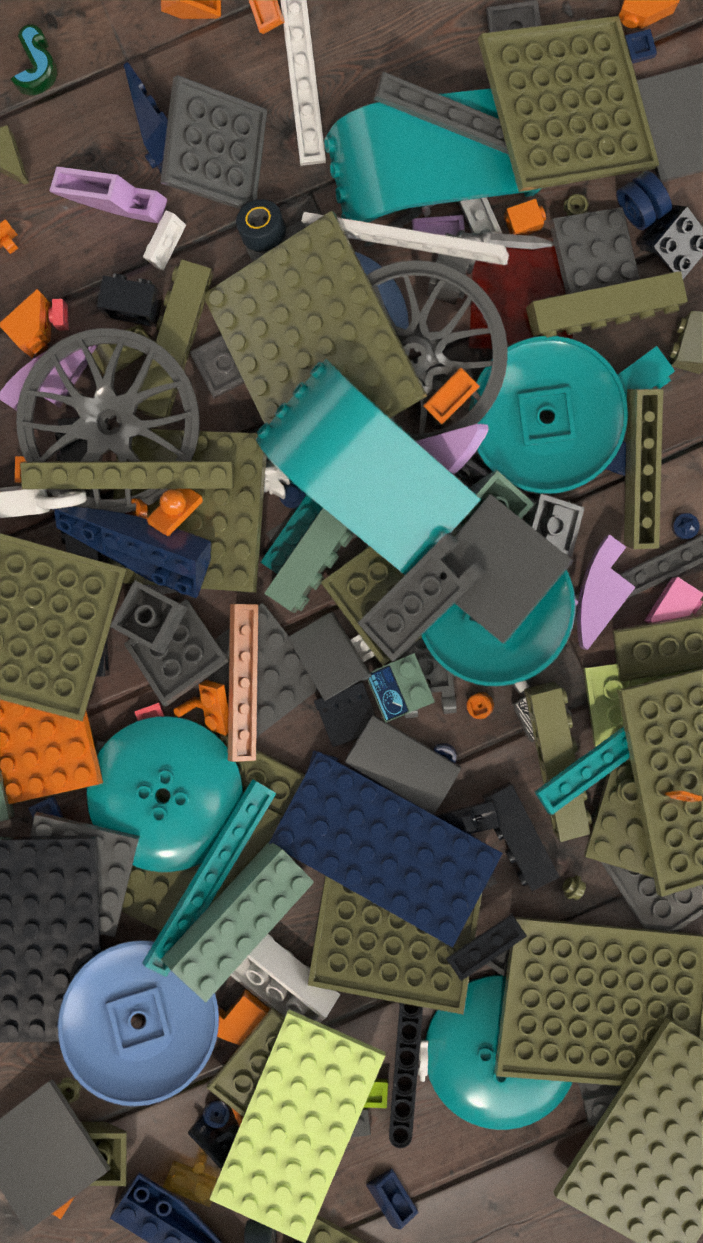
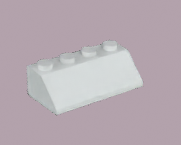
[230,934,340,1023]

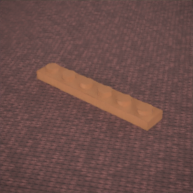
[228,604,258,762]

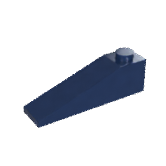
[123,62,168,174]

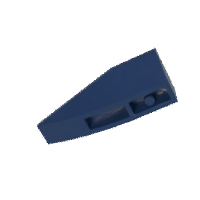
[54,507,211,598]
[110,1173,223,1243]

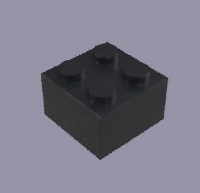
[97,273,162,328]

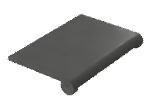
[287,612,371,701]

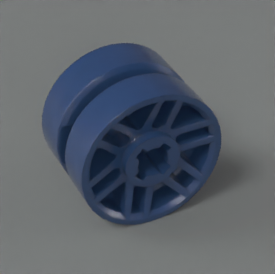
[616,170,672,230]

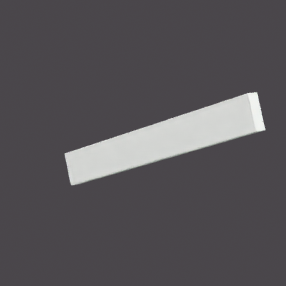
[281,0,326,166]
[301,212,509,265]

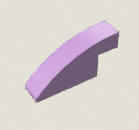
[50,167,167,223]
[0,345,98,410]
[416,424,489,475]
[577,535,635,650]

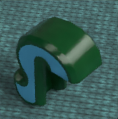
[11,24,58,96]

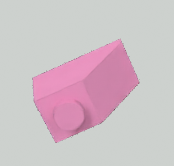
[644,577,703,623]

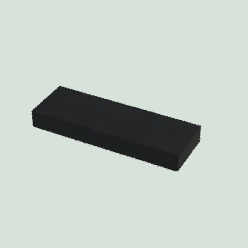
[446,913,527,981]

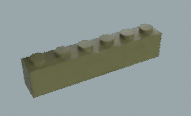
[137,259,214,419]
[526,271,688,338]
[624,389,663,549]
[524,681,592,842]

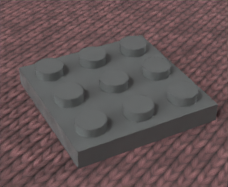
[549,207,640,295]
[124,599,229,707]

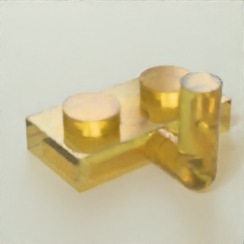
[163,1152,218,1207]

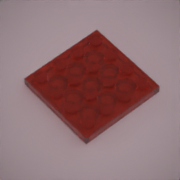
[469,246,573,349]

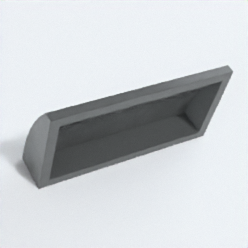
[345,714,461,814]

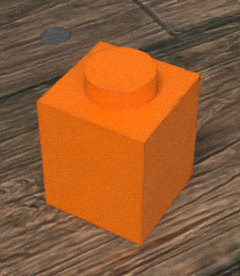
[504,199,546,235]

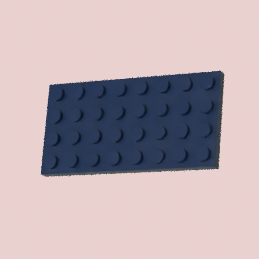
[269,751,503,947]

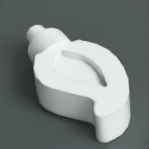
[418,1040,428,1082]

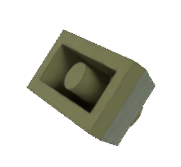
[0,125,29,185]

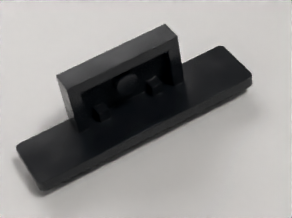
[188,1114,239,1170]

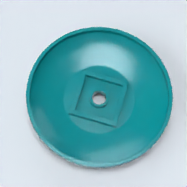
[469,336,628,494]
[421,569,576,686]
[87,716,243,872]
[425,974,573,1130]

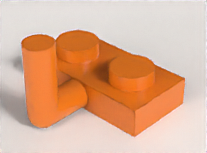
[174,680,229,735]

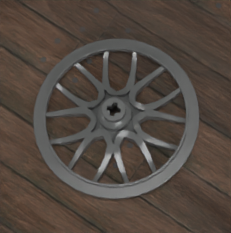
[367,260,508,441]
[16,328,200,513]

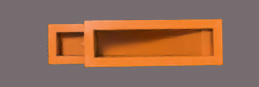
[217,989,270,1045]

